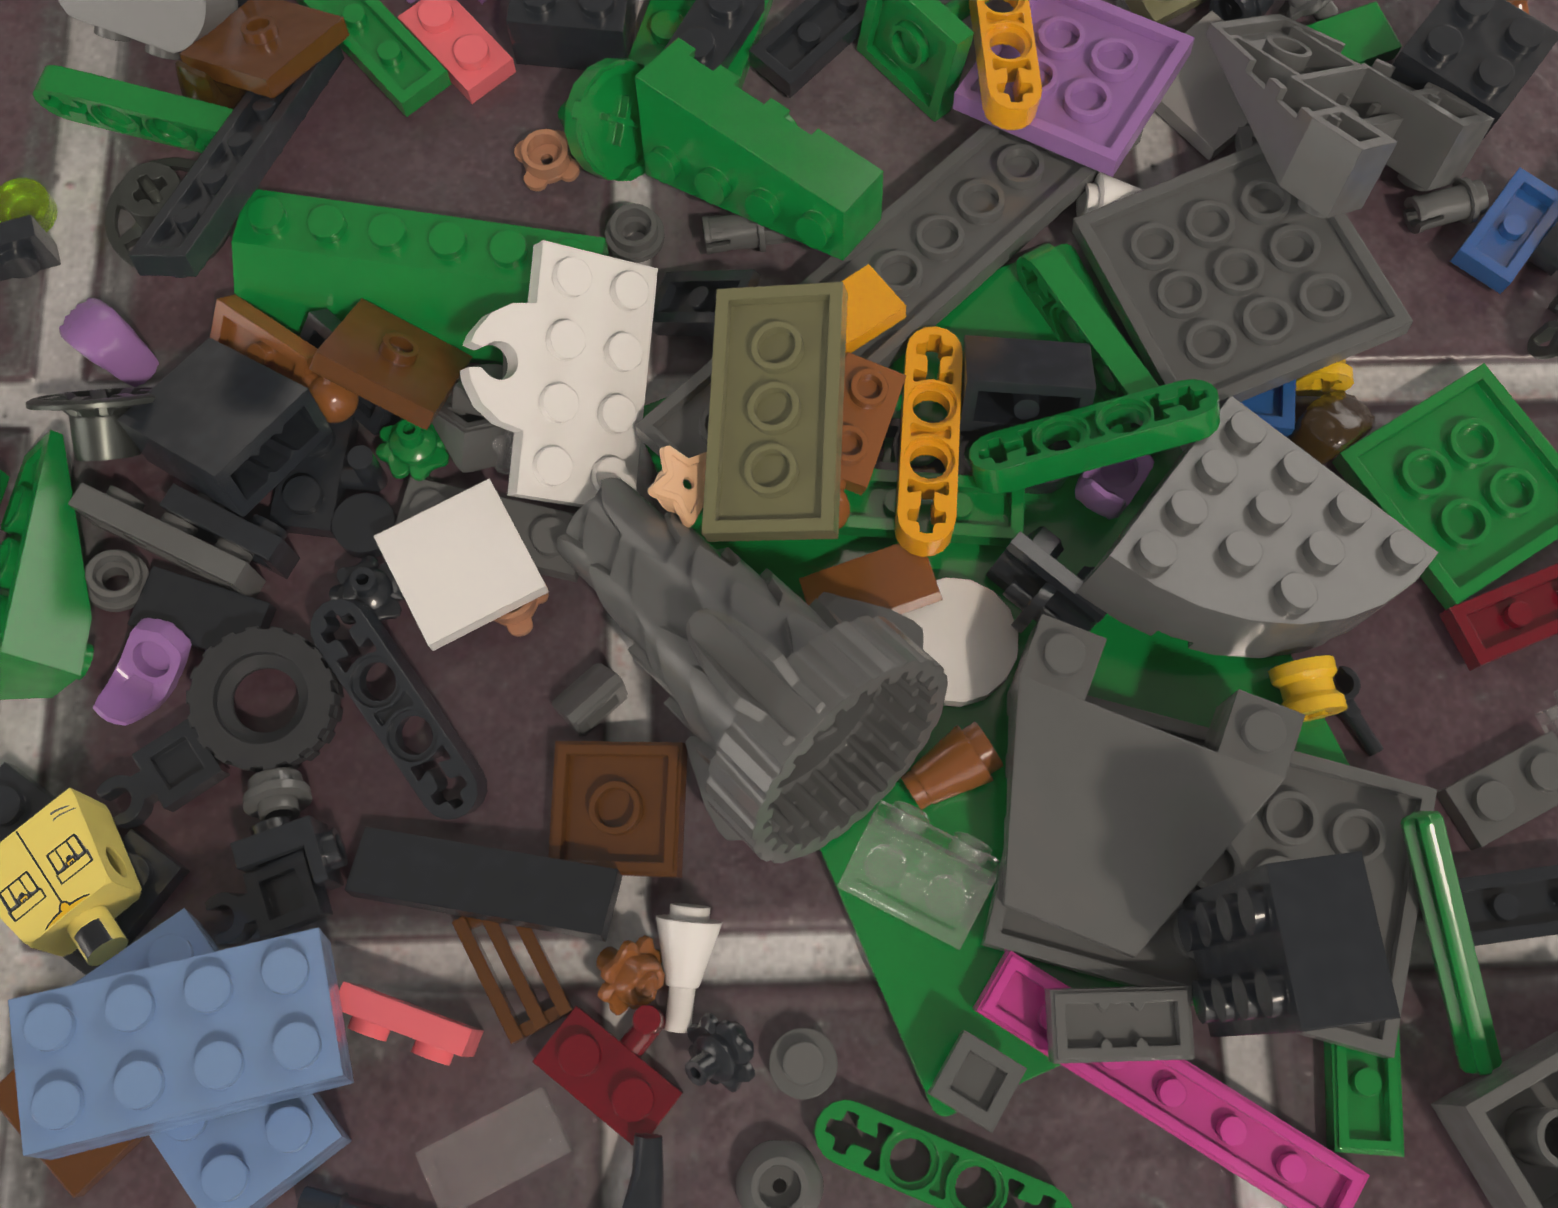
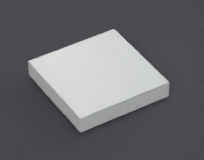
[374,478,549,651]

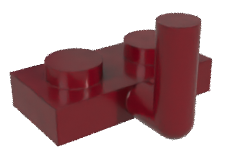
[532,1005,683,1147]

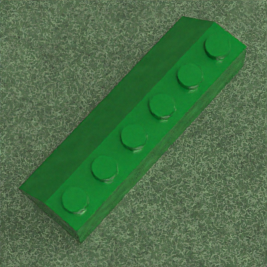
[232,189,609,365]

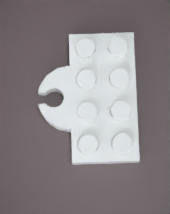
[460,240,658,507]

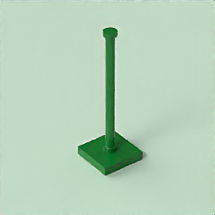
[857,0,991,122]

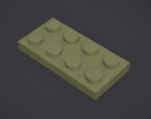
[702,282,848,542]

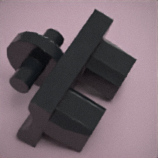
[985,526,1107,634]

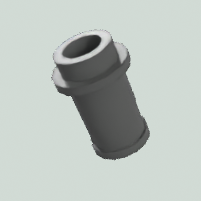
[1403,177,1489,234]

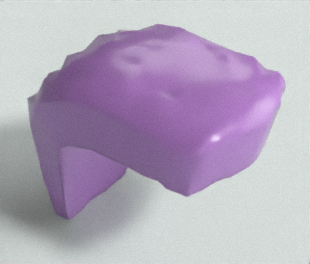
[59,298,159,387]
[1075,455,1154,520]
[93,618,192,726]

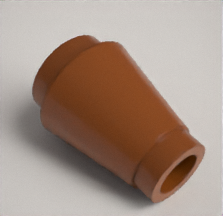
[901,721,1004,810]

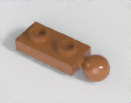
[210,294,359,423]
[839,352,906,530]

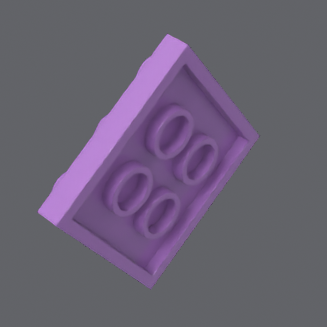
[953,0,1195,177]

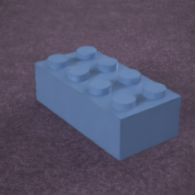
[72,908,352,1208]
[8,927,354,1160]

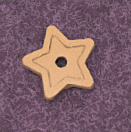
[648,445,707,528]

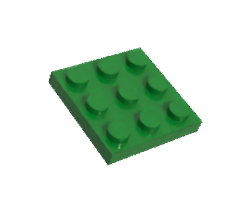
[1332,363,1558,610]

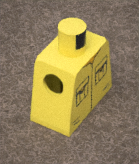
[0,788,142,966]

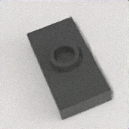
[1045,985,1195,1064]

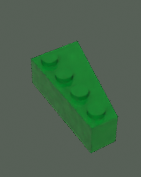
[635,37,884,261]

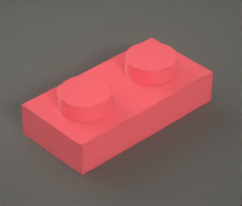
[398,0,516,104]
[339,981,484,1066]

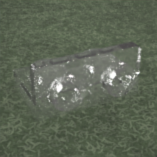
[837,800,1000,950]

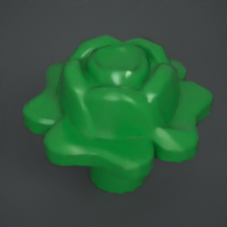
[376,418,449,481]

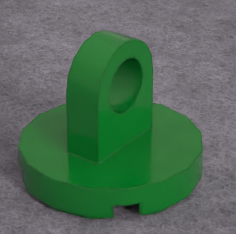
[557,58,646,181]

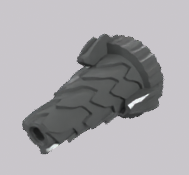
[557,478,948,863]

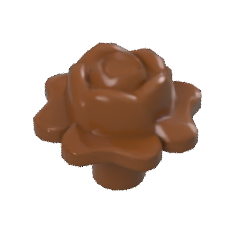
[596,935,665,1016]

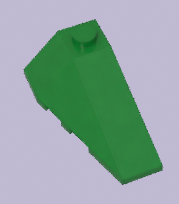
[0,430,94,700]

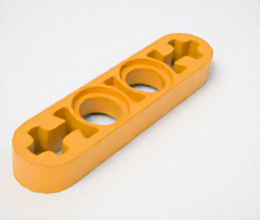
[969,0,1042,130]
[894,326,963,557]

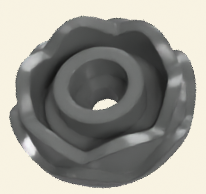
[735,1140,824,1208]

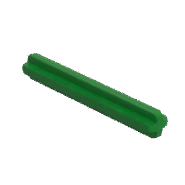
[1400,810,1502,1076]

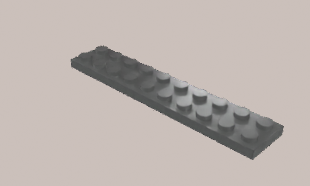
[635,123,1143,485]

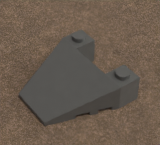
[1206,14,1494,218]
[1002,614,1305,958]

